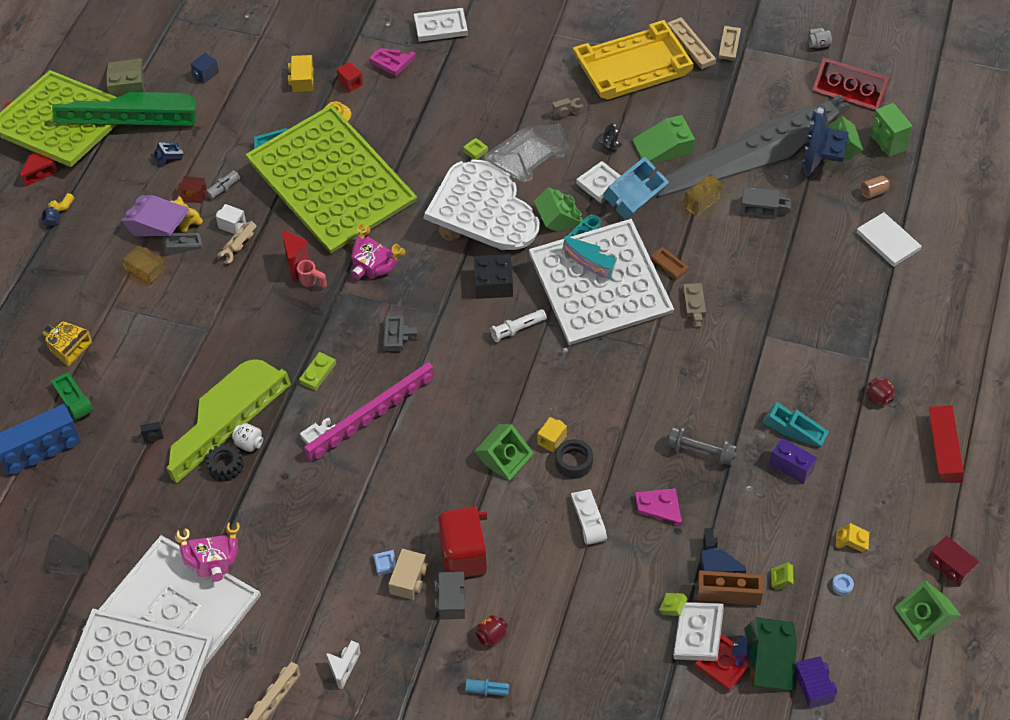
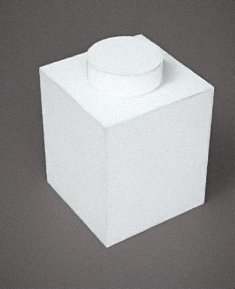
[216,204,246,234]

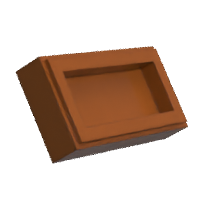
[650,247,689,281]

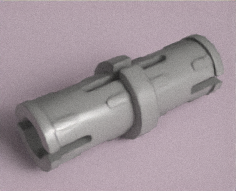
[205,170,240,200]

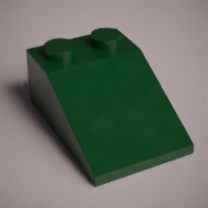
[744,617,797,692]

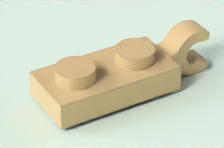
[217,221,256,264]

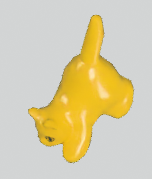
[170,196,203,233]

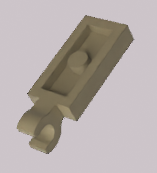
[683,283,706,328]

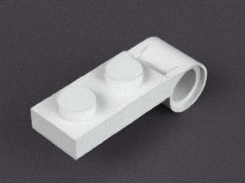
[571,489,607,545]

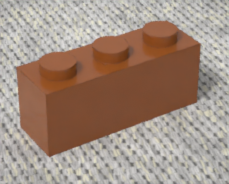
[697,571,763,605]

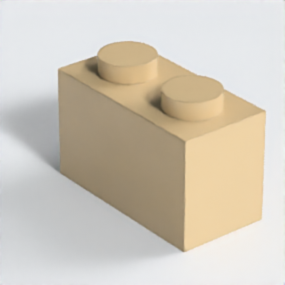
[389,549,429,600]

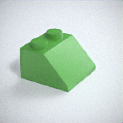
[474,424,534,480]

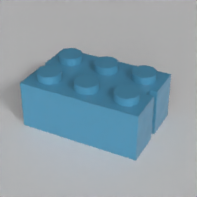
[602,157,669,220]

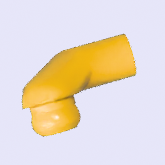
[48,193,74,212]

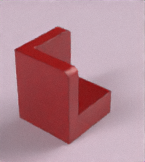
[337,62,363,93]

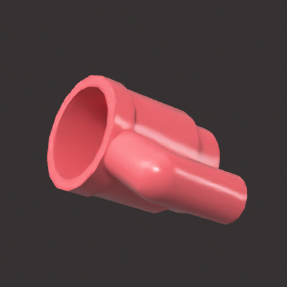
[297,260,327,288]

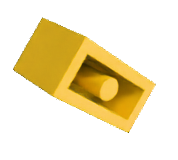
[288,55,313,92]

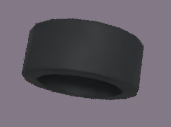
[555,439,593,479]

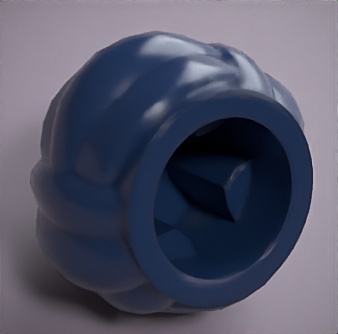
[41,207,60,227]

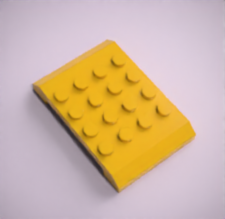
[573,20,693,100]

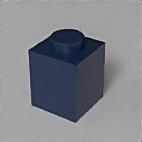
[190,53,219,83]

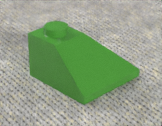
[895,581,961,641]

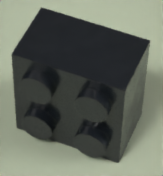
[474,254,513,299]

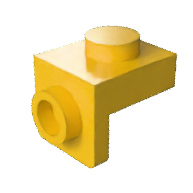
[836,523,869,553]

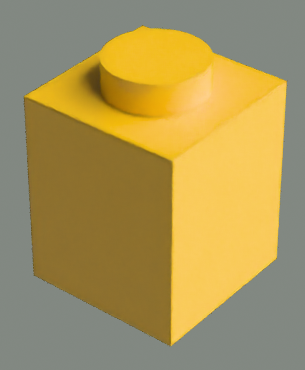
[537,417,567,453]

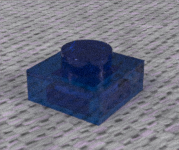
[732,635,747,665]

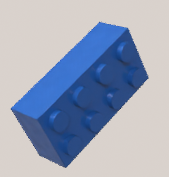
[0,404,81,477]

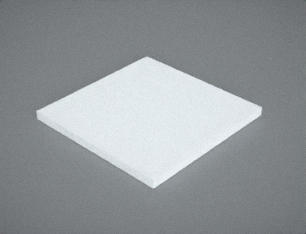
[82,535,261,668]

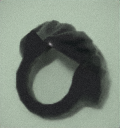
[598,123,622,150]

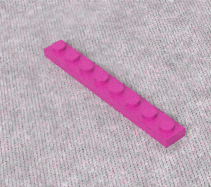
[304,362,434,462]

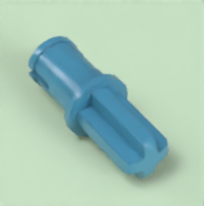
[465,679,509,696]

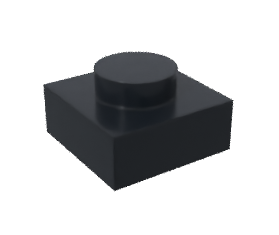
[140,422,164,442]
[703,528,718,550]

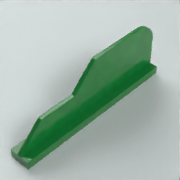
[52,92,196,126]

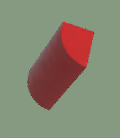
[928,405,964,483]

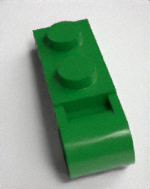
[51,372,94,420]

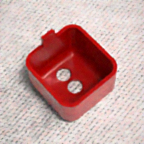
[438,506,487,577]

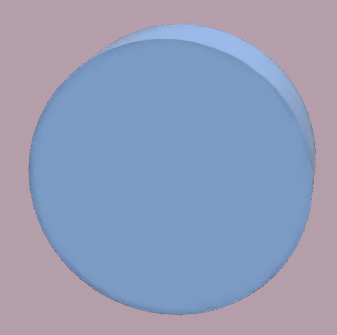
[832,574,854,596]

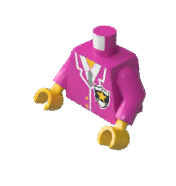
[351,223,405,280]
[175,522,240,582]

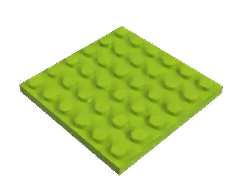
[0,70,117,167]

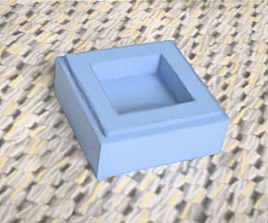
[373,550,396,575]

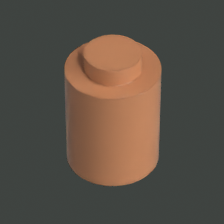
[861,175,890,199]

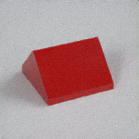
[282,231,310,282]

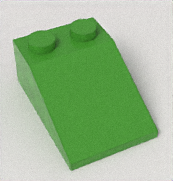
[632,115,695,164]

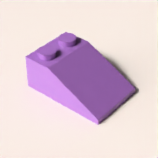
[122,195,189,236]

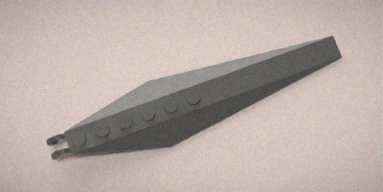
[658,95,850,198]

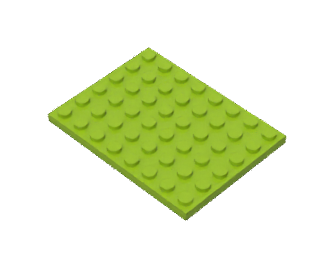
[245,104,417,254]

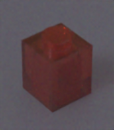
[178,176,207,203]

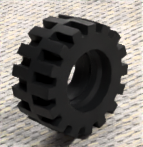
[206,443,243,482]

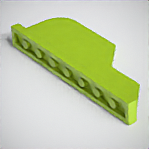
[166,360,291,483]

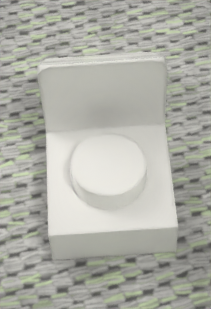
[326,641,361,689]

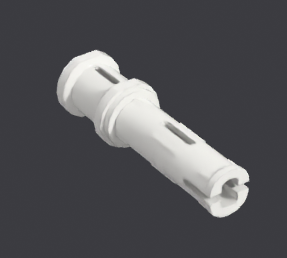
[490,309,547,342]

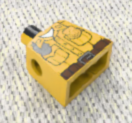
[43,322,92,367]

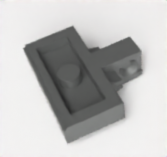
[383,316,419,351]

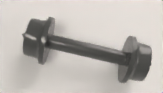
[667,427,737,466]

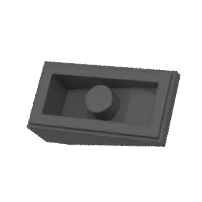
[162,233,203,255]

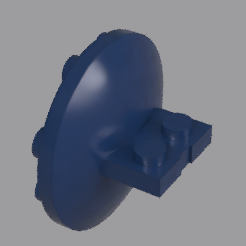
[801,105,849,177]

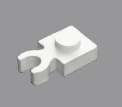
[300,418,335,444]

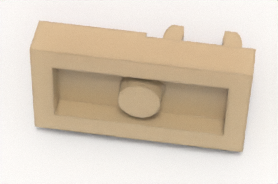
[719,26,741,61]

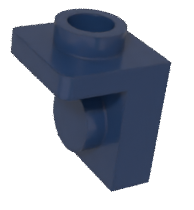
[154,142,184,167]

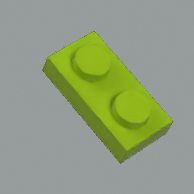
[299,352,336,391]

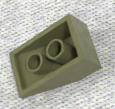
[107,58,145,97]

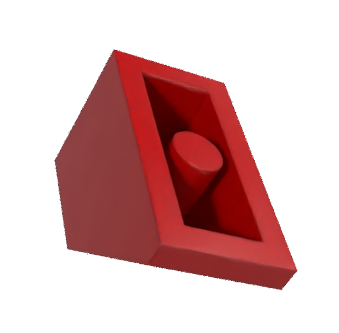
[20,153,58,187]

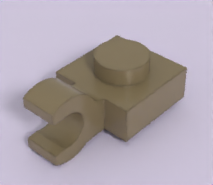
[552,98,583,119]

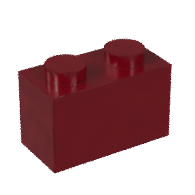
[927,535,980,587]

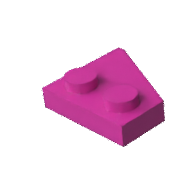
[369,48,416,77]
[635,488,682,526]

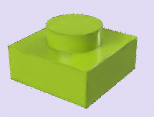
[463,138,488,160]
[771,562,793,590]
[659,593,688,616]

